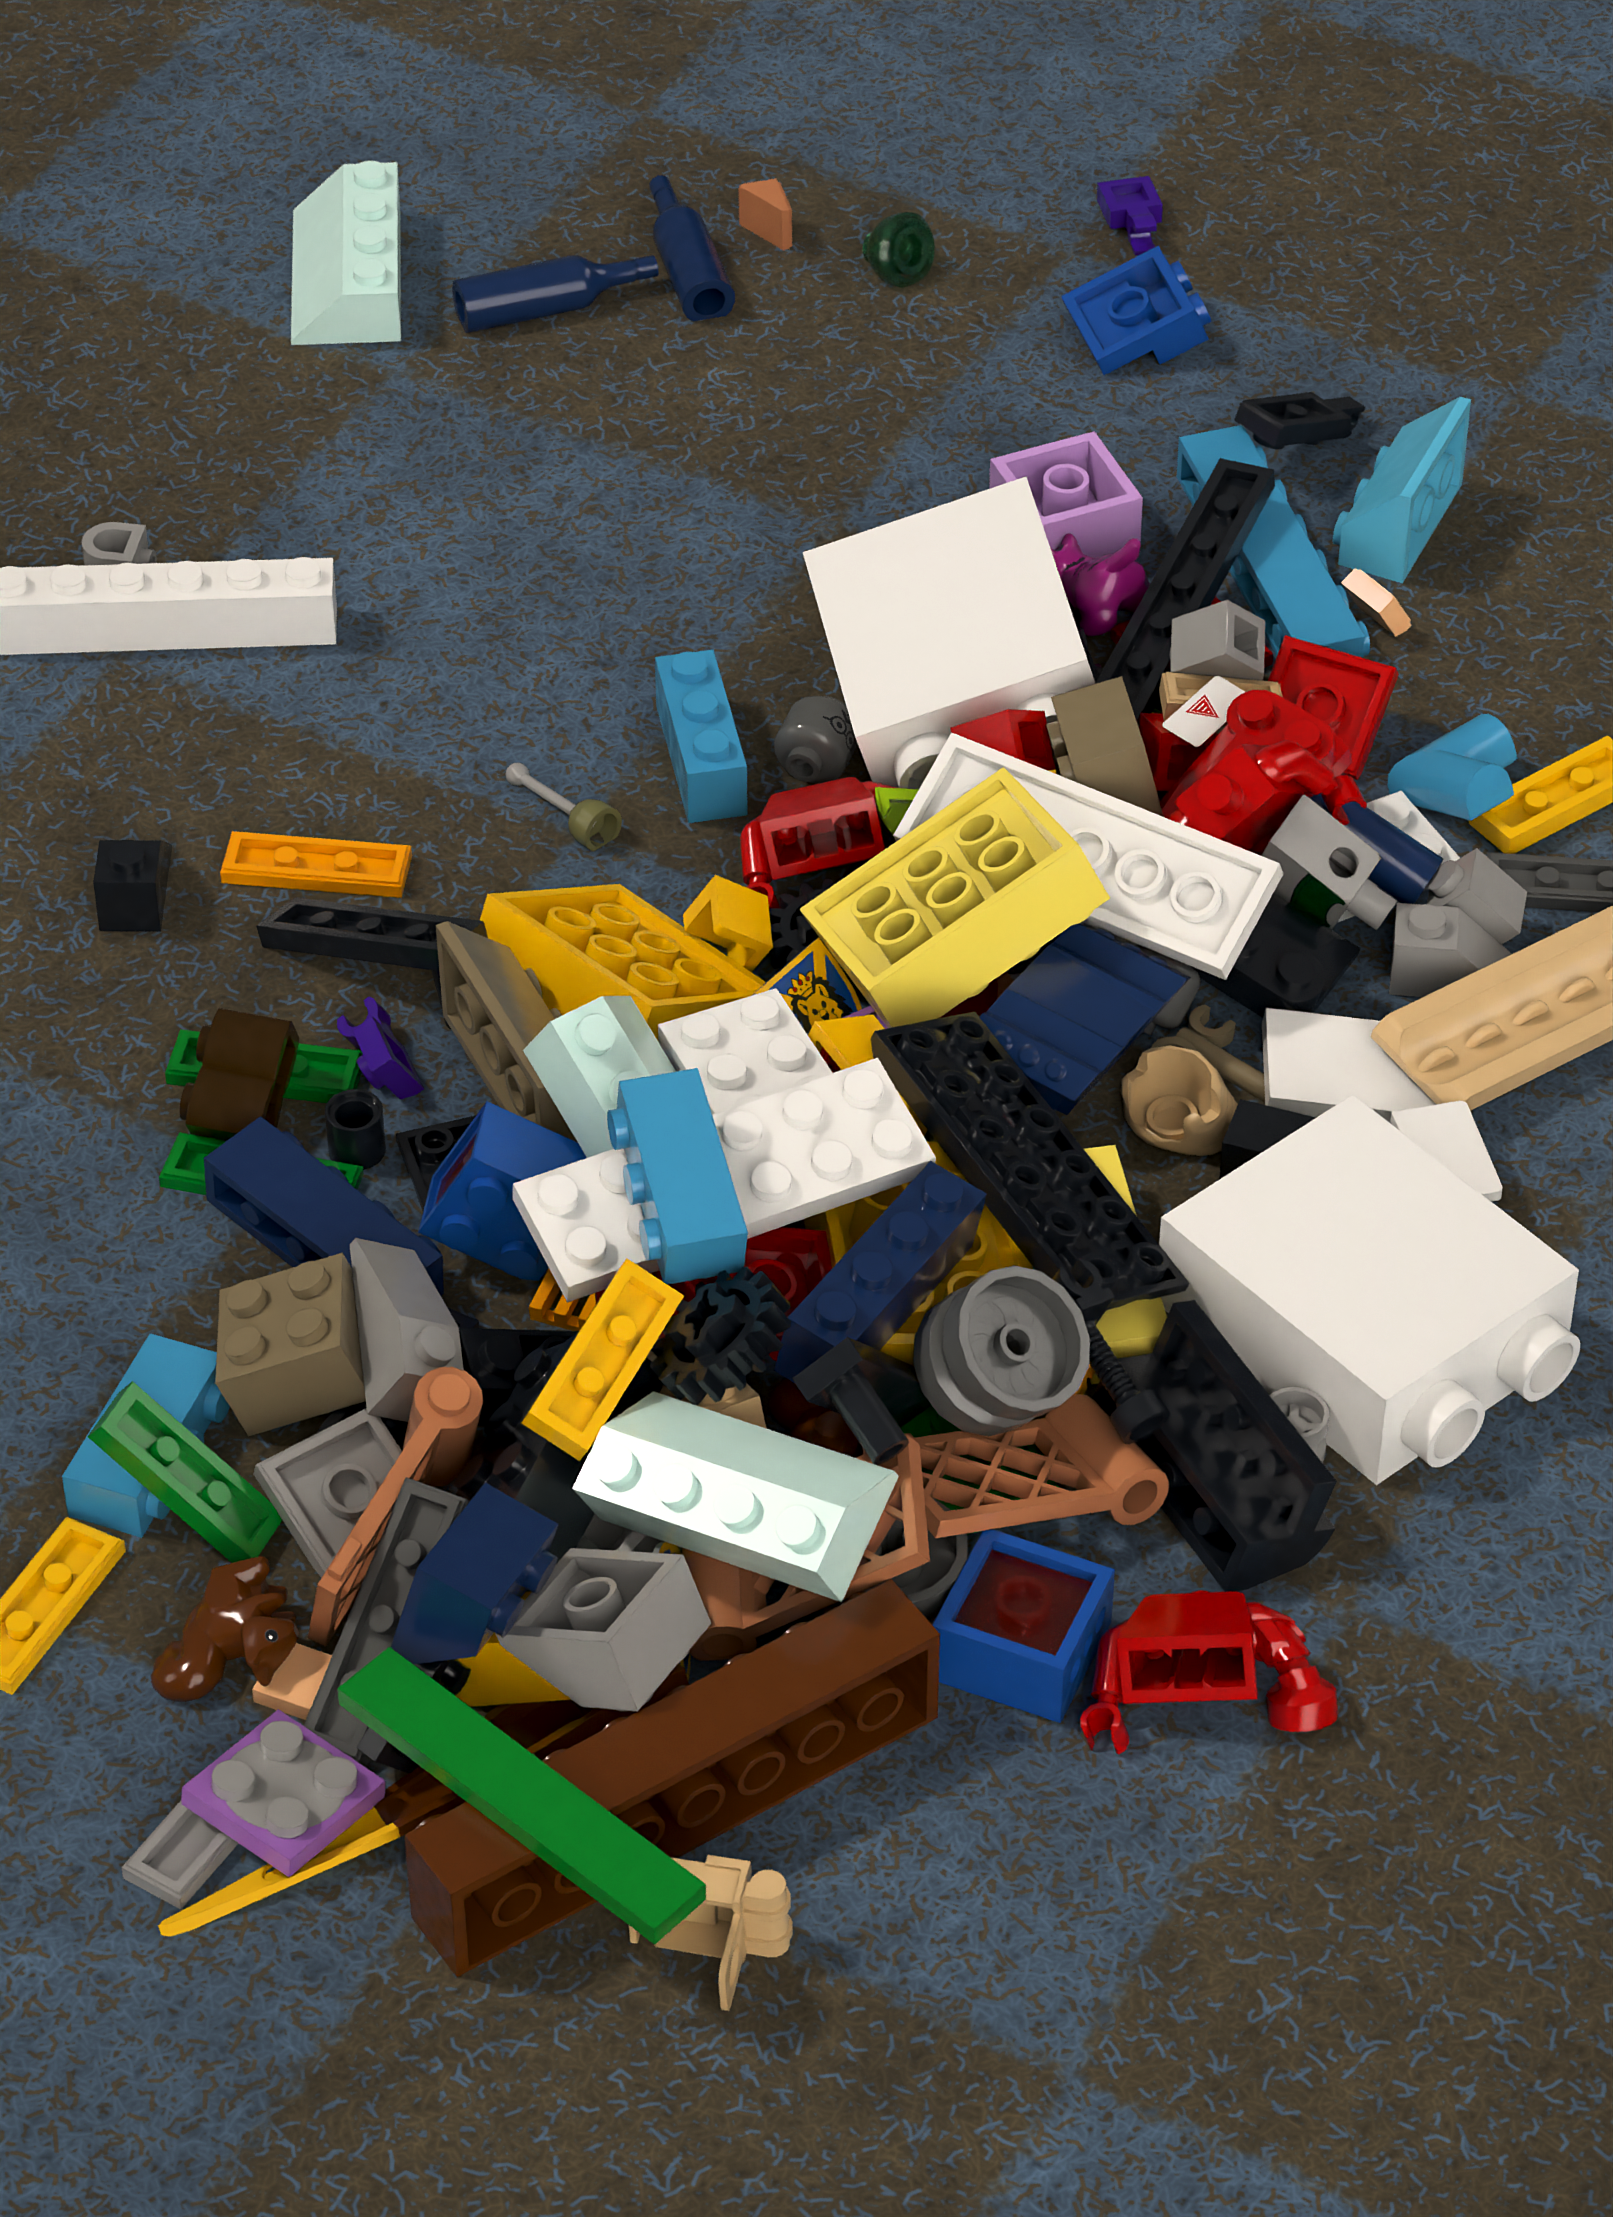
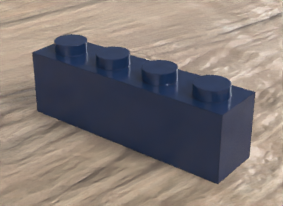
[204,1116,444,1296]
[774,1161,987,1383]

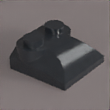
[1192,893,1361,1018]

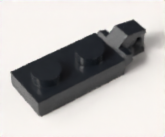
[1234,392,1365,450]

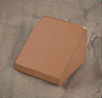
[739,178,792,250]

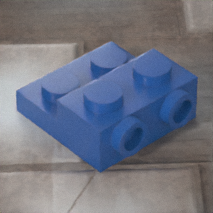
[1061,246,1212,375]

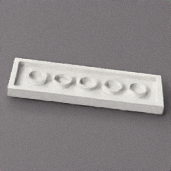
[893,732,1283,980]
[512,1058,936,1303]

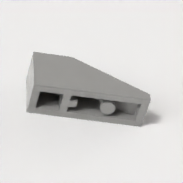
[350,1238,464,1422]

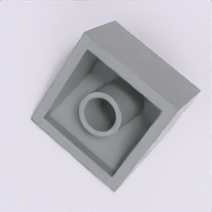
[496,1548,711,1712]

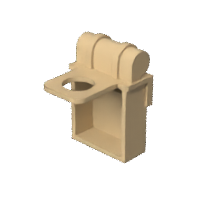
[628,1855,793,2011]

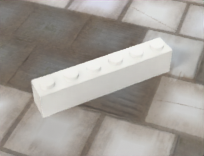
[0,557,337,655]

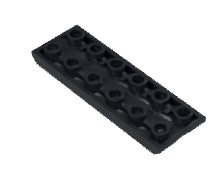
[871,1012,1190,1310]

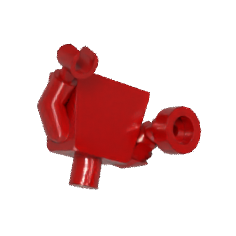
[1169,740,1367,851]
[740,777,897,909]
[1080,1590,1338,1754]

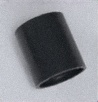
[325,1089,386,1170]

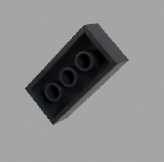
[455,1334,664,1592]

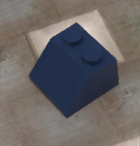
[391,1483,559,1665]

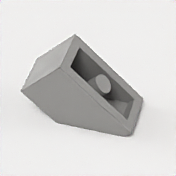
[1389,903,1512,997]

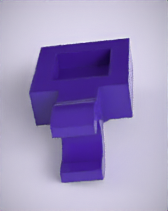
[1097,176,1163,256]
[337,996,424,1099]

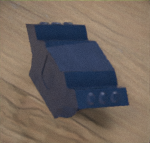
[980,922,1191,1115]

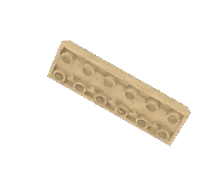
[1371,906,1613,1111]

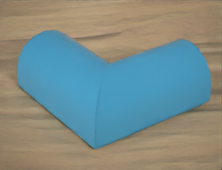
[1387,714,1517,821]

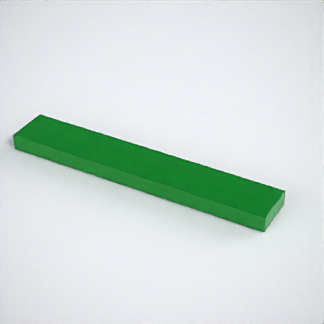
[337,1647,706,1945]

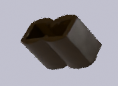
[180,1008,299,1141]

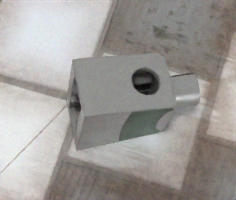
[1261,794,1398,930]

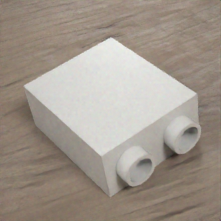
[803,477,1095,789]
[1159,1095,1580,1485]

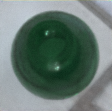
[862,212,935,288]

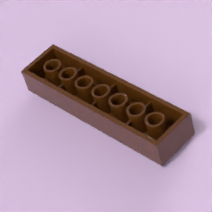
[404,1579,940,1977]

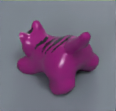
[1050,534,1150,636]

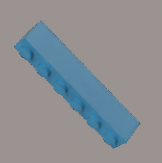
[1176,425,1370,658]

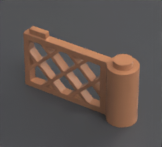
[308,1367,483,1646]
[890,1394,1169,1538]
[682,1435,930,1661]

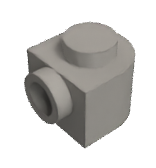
[82,522,157,565]

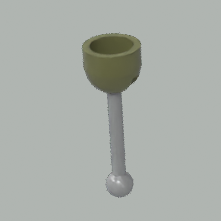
[505,763,622,852]

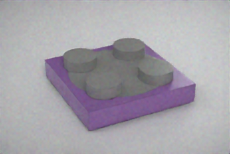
[181,1709,386,1877]

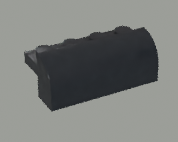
[1092,1300,1337,1592]

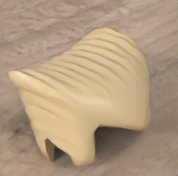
[1120,1045,1238,1156]

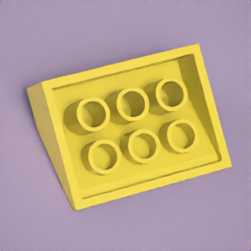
[799,767,1110,1028]

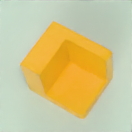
[683,875,773,972]

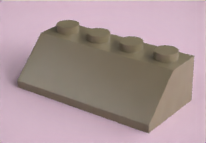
[436,921,578,1143]

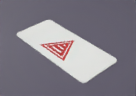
[1162,676,1245,747]

